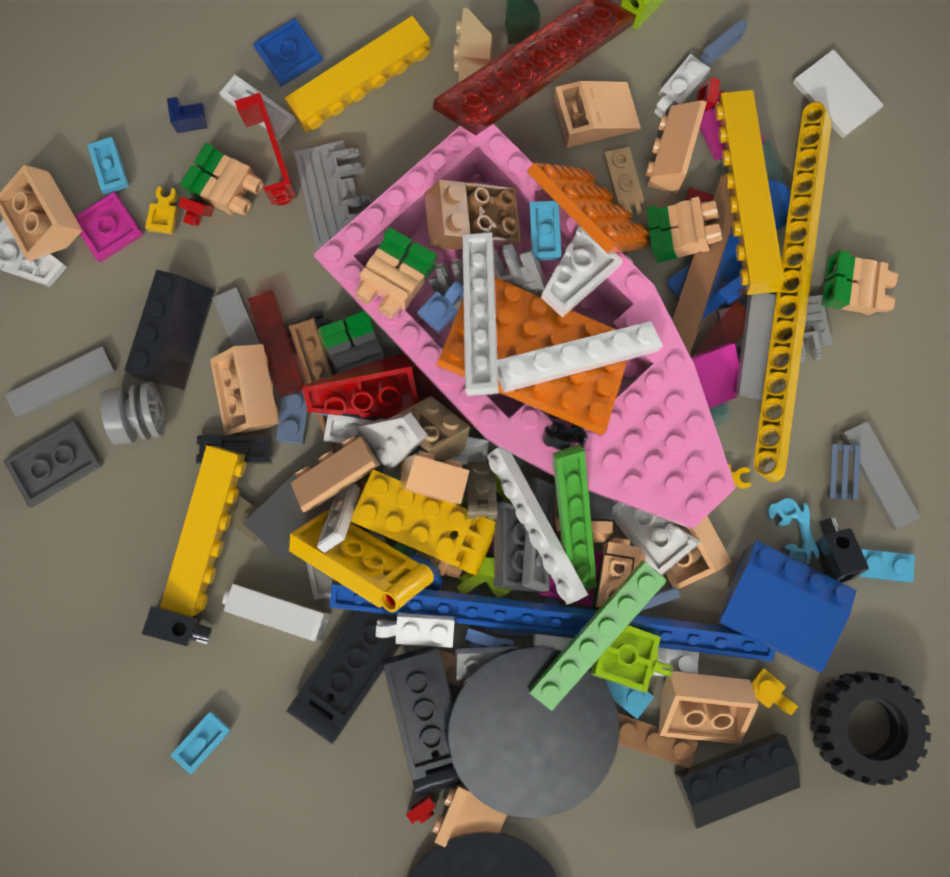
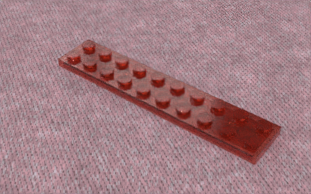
[433,0,636,136]

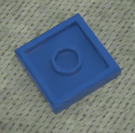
[253,18,323,87]

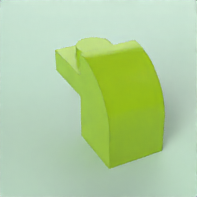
[457,557,512,598]

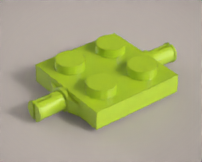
[591,625,673,693]

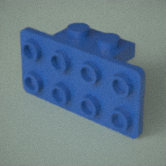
[667,233,746,320]

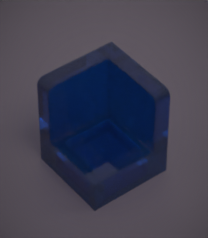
[167,97,207,134]

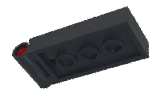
[286,611,402,745]
[381,646,463,797]

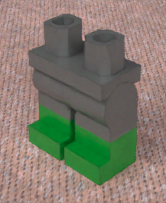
[317,311,385,374]

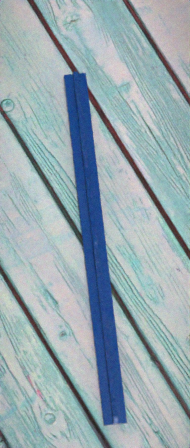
[330,579,776,661]

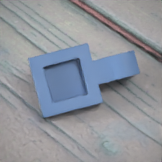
[417,281,464,334]
[465,628,514,648]

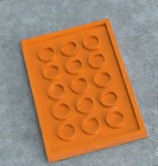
[526,163,651,254]
[436,277,627,436]

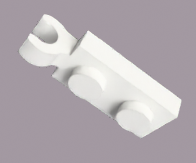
[654,54,711,118]
[376,613,454,648]

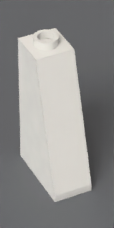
[222,584,331,642]

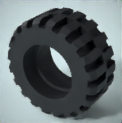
[810,671,931,786]

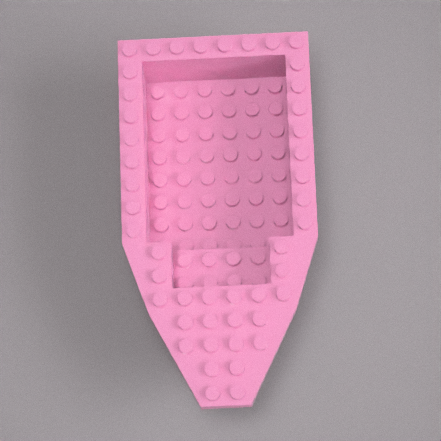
[313,110,736,529]

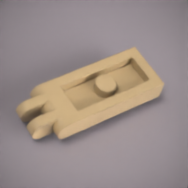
[603,147,644,215]

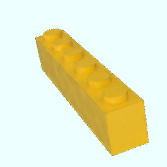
[285,16,431,133]
[160,446,247,617]

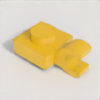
[751,668,798,716]

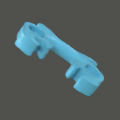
[766,498,819,566]

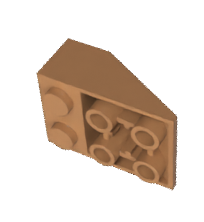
[424,180,521,250]

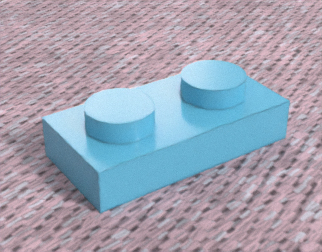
[87,137,129,195]
[530,201,561,261]
[858,549,915,583]
[601,678,654,719]
[170,711,232,775]

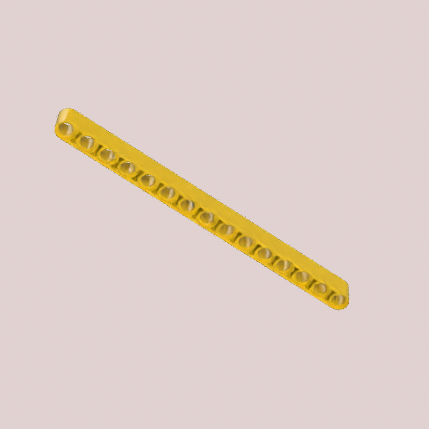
[753,102,832,482]

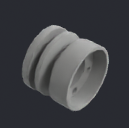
[100,381,165,446]

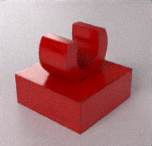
[696,77,727,112]
[178,197,214,226]

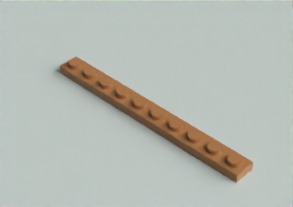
[439,649,699,769]

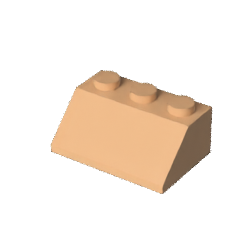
[645,100,707,195]
[0,165,83,261]
[210,344,279,435]
[291,435,382,513]
[665,516,732,589]
[659,671,758,744]

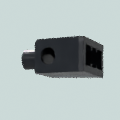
[816,517,869,583]
[142,604,212,646]

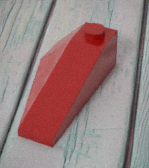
[302,354,419,420]

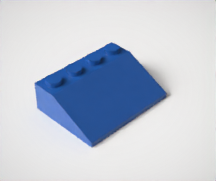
[719,540,857,673]

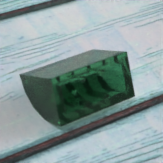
[505,0,540,44]

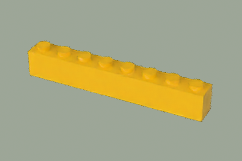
[715,90,784,295]

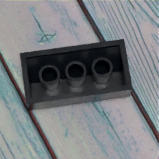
[124,269,215,390]
[674,733,801,829]

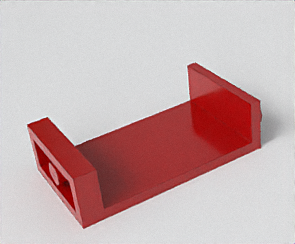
[234,93,297,206]

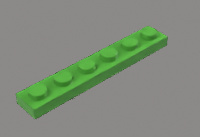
[552,445,597,591]
[529,560,667,711]

